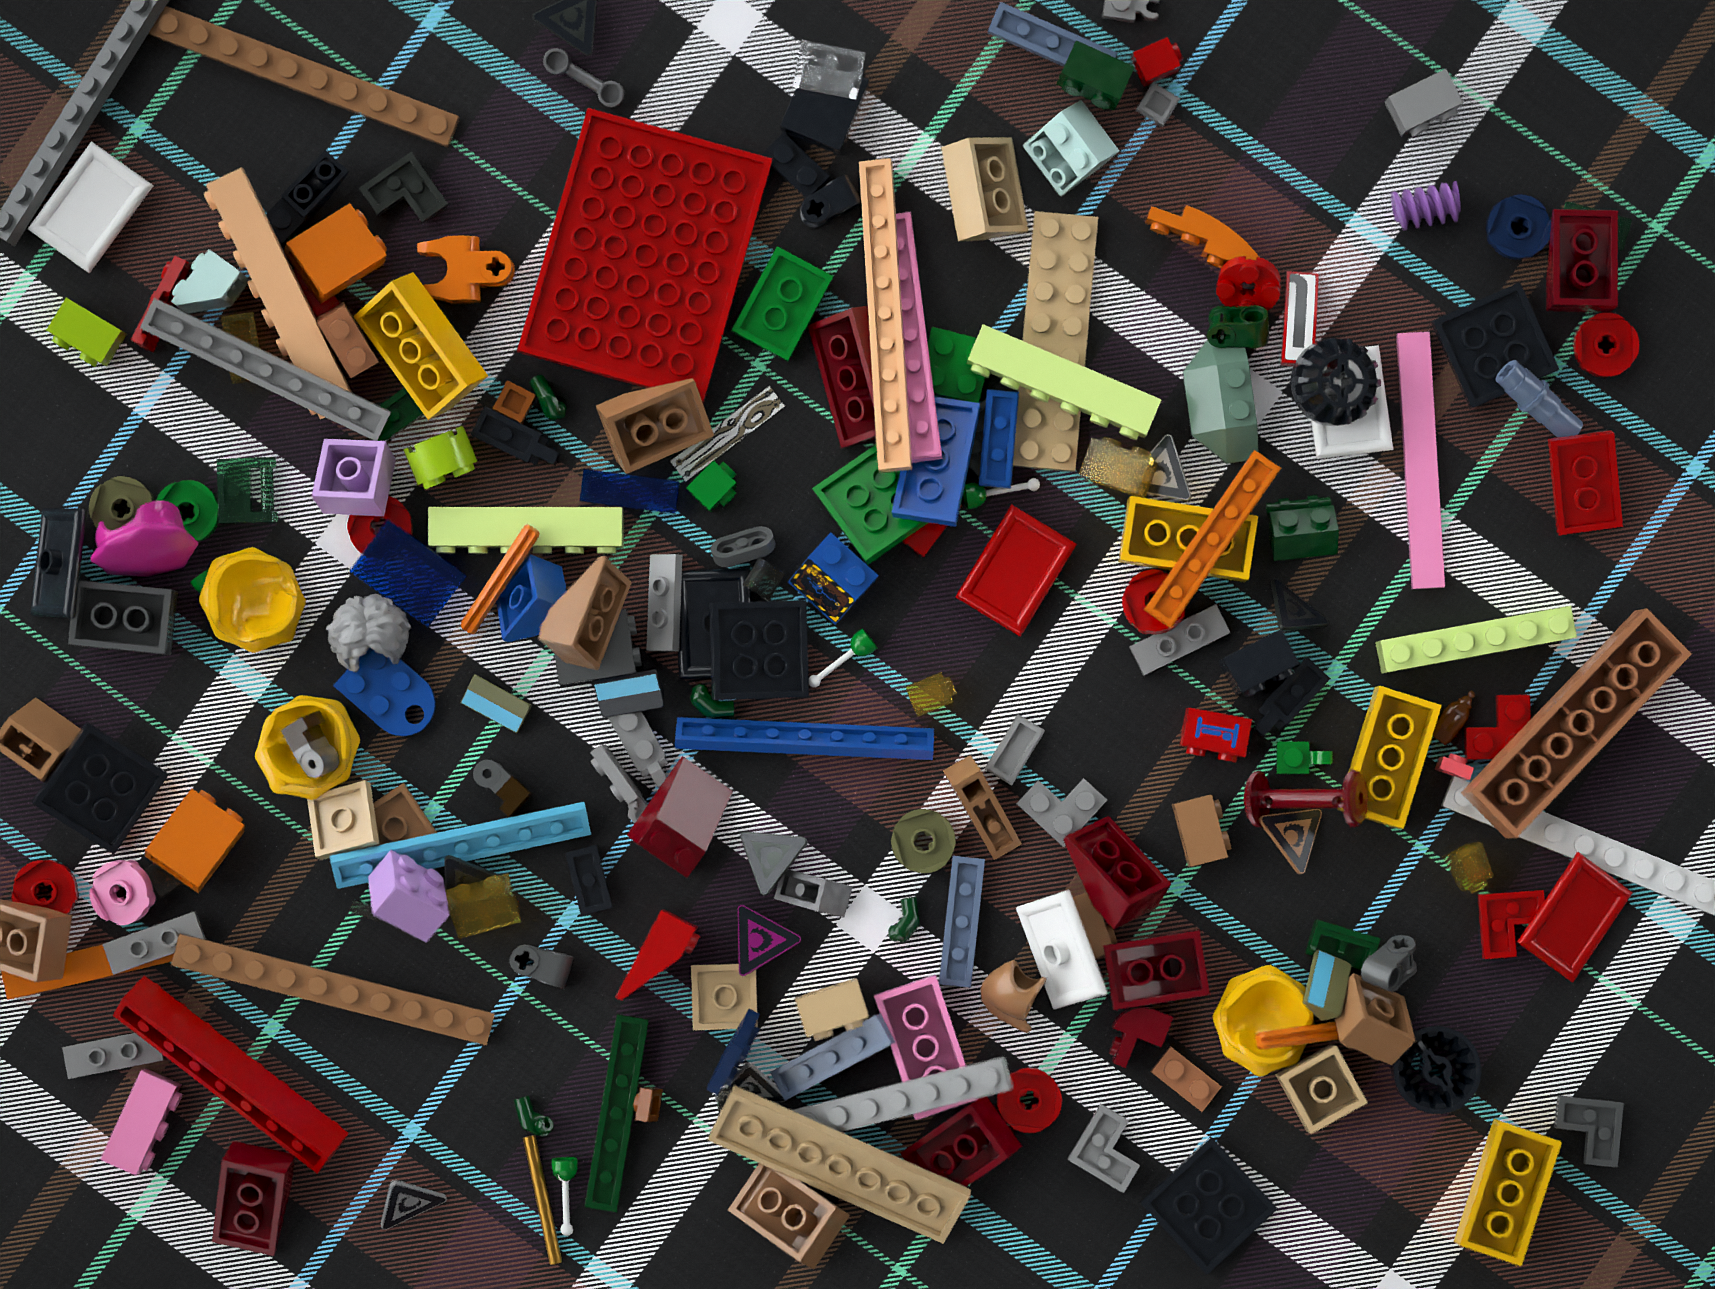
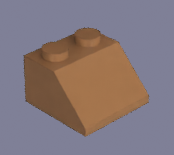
[1335,973,1415,1066]

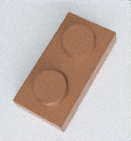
[1150,1046,1222,1112]

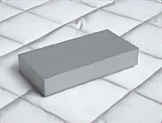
[984,714,1045,786]

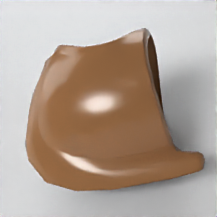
[980,960,1047,1033]

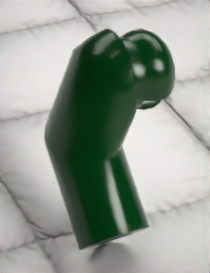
[530,375,567,421]
[690,684,734,717]
[888,897,920,943]
[514,1096,554,1136]

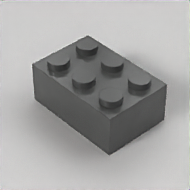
[68,580,178,656]

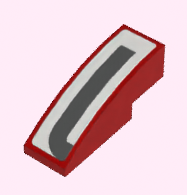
[1280,271,1319,366]

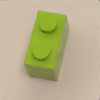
[46,297,127,367]

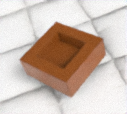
[492,380,536,424]
[634,1087,663,1122]

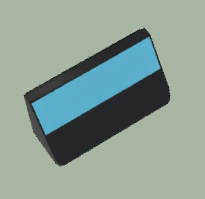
[593,669,665,718]

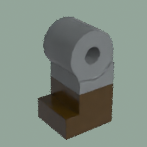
[473,760,533,817]

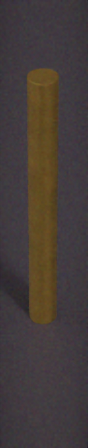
[523,1135,562,1265]

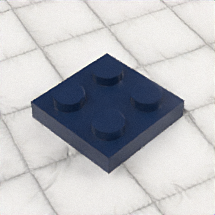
[706,1008,760,1095]

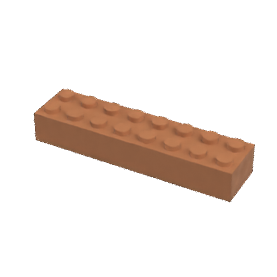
[1461,608,1692,838]

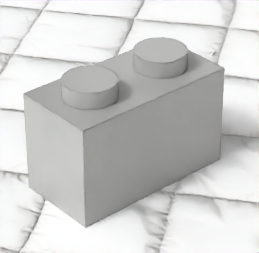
[1385,69,1463,137]

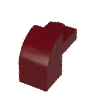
[1109,1006,1173,1068]

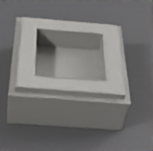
[1136,82,1180,127]

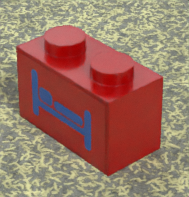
[1179,707,1252,763]

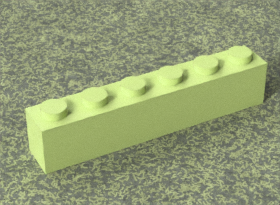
[967,324,1162,440]
[428,507,624,554]
[1376,606,1577,674]

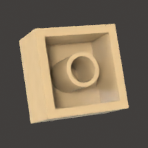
[795,978,869,1041]
[1275,1043,1368,1134]

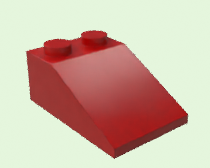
[616,909,700,1000]

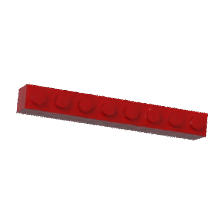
[113,975,349,1174]

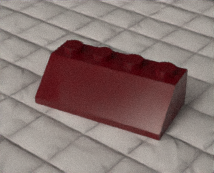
[808,306,876,448]

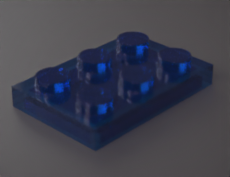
[349,518,466,627]

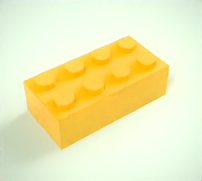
[353,272,488,420]
[1118,496,1258,582]
[1337,686,1442,829]
[1454,1119,1562,1266]

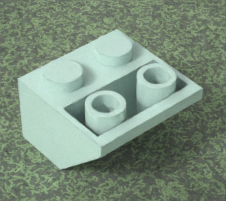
[1023,100,1119,197]
[171,250,249,314]

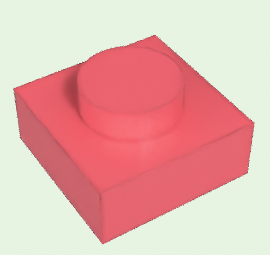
[1435,753,1474,780]

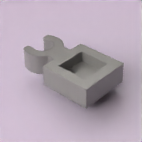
[1102,0,1160,22]

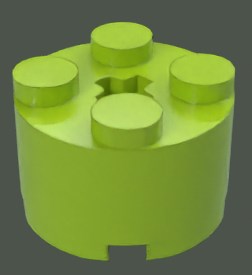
[403,426,477,489]

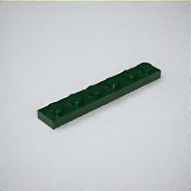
[585,1014,649,1212]

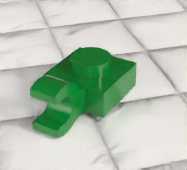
[1276,742,1332,774]

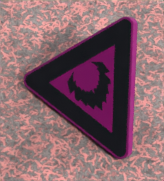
[738,905,801,976]

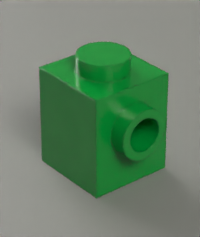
[686,460,737,513]

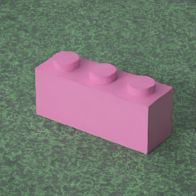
[100,1068,182,1176]

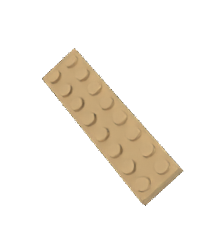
[1013,211,1098,472]
[708,1085,971,1244]

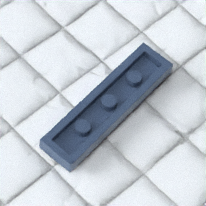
[987,2,1117,66]
[939,856,985,988]
[770,1013,895,1100]

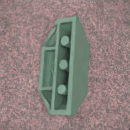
[1183,335,1258,464]

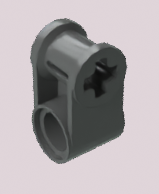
[1361,935,1417,992]
[510,944,574,989]

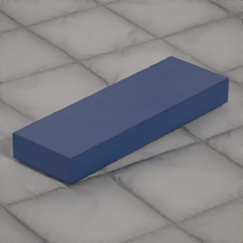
[978,389,1019,489]

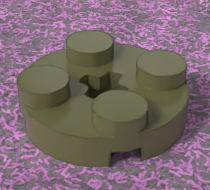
[89,476,154,531]
[891,809,956,873]

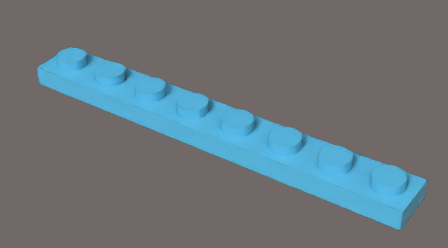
[330,802,591,889]

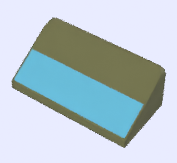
[461,674,532,733]
[1303,950,1352,1021]

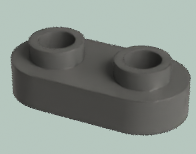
[711,526,776,567]

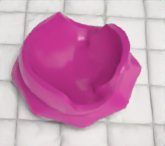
[91,501,198,577]

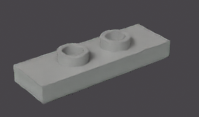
[646,554,682,651]
[1129,604,1230,676]
[103,911,206,975]
[62,1033,165,1079]

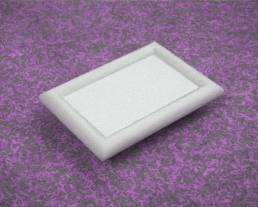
[28,141,153,274]
[1311,345,1394,459]
[1016,890,1107,1009]

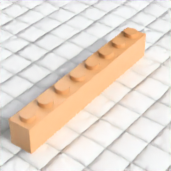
[204,168,352,419]

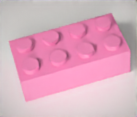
[874,974,977,1120]

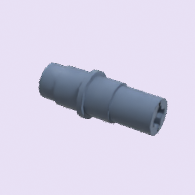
[1496,360,1583,438]

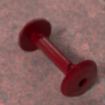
[1244,770,1368,827]

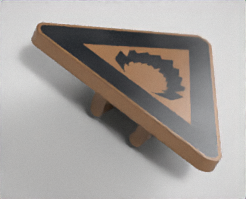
[1259,809,1322,874]

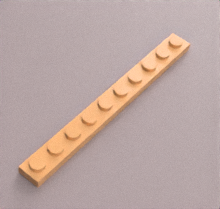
[859,158,912,473]

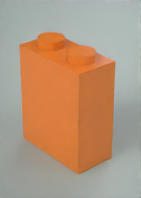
[284,203,387,304]
[145,788,244,893]

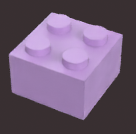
[312,439,396,516]
[368,850,449,942]

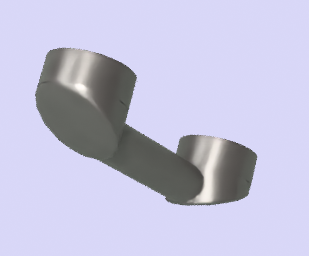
[543,48,624,107]

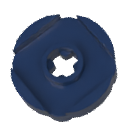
[1486,194,1551,260]

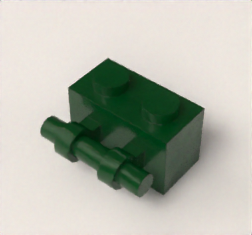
[1056,40,1134,111]
[1266,495,1339,561]

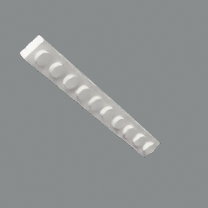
[1441,776,1715,916]

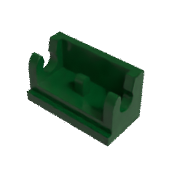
[1305,919,1381,970]

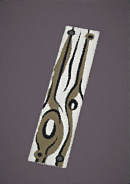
[670,386,785,481]

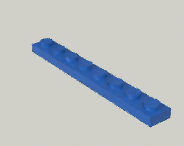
[675,717,934,760]

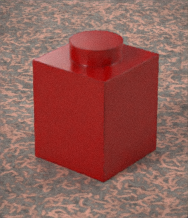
[1130,37,1183,87]

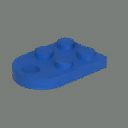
[333,647,436,736]

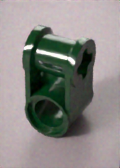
[1207,305,1269,348]

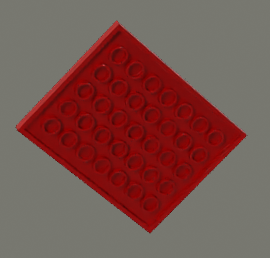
[517,108,773,404]

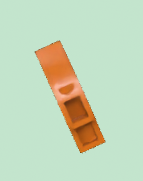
[1145,205,1259,268]

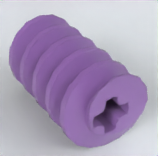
[1391,181,1461,230]

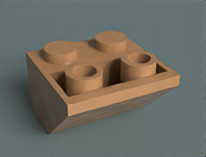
[0,697,81,782]

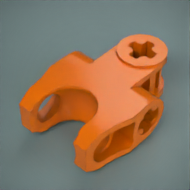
[417,236,515,304]

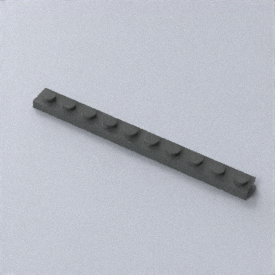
[0,0,169,247]

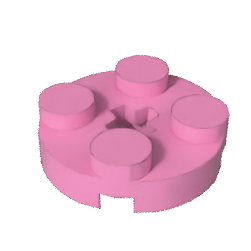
[89,860,156,925]

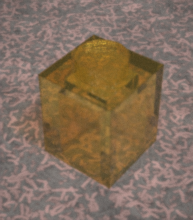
[905,672,957,718]

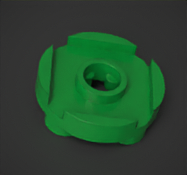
[156,480,221,543]

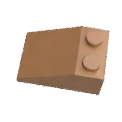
[596,378,714,474]
[538,556,632,670]
[0,899,72,982]
[728,1163,850,1269]

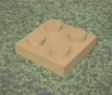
[307,780,379,860]
[691,964,758,1030]

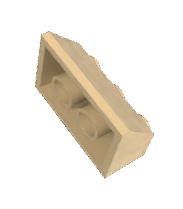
[941,138,1029,241]

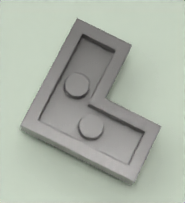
[1016,778,1107,847]
[1067,1103,1140,1193]

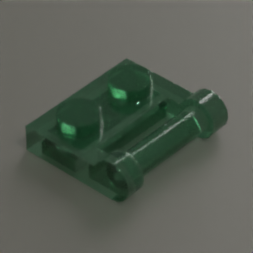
[217,457,278,524]

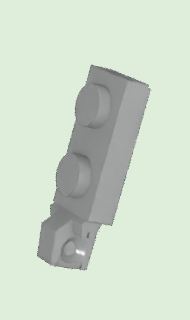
[608,711,668,788]
[590,744,648,823]

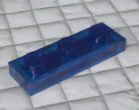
[579,469,680,514]

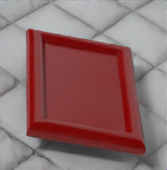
[955,504,1077,637]
[1517,852,1633,983]

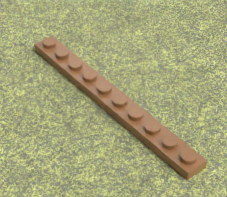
[149,6,460,148]
[171,933,495,1045]

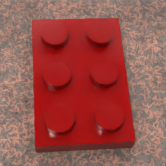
[1548,430,1623,535]

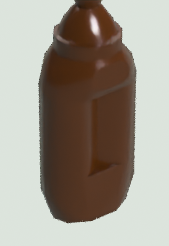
[1432,690,1476,746]

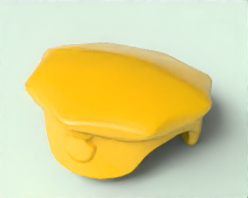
[199,547,306,653]
[255,695,360,800]
[1213,965,1315,1077]

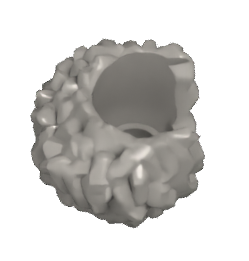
[326,593,411,672]

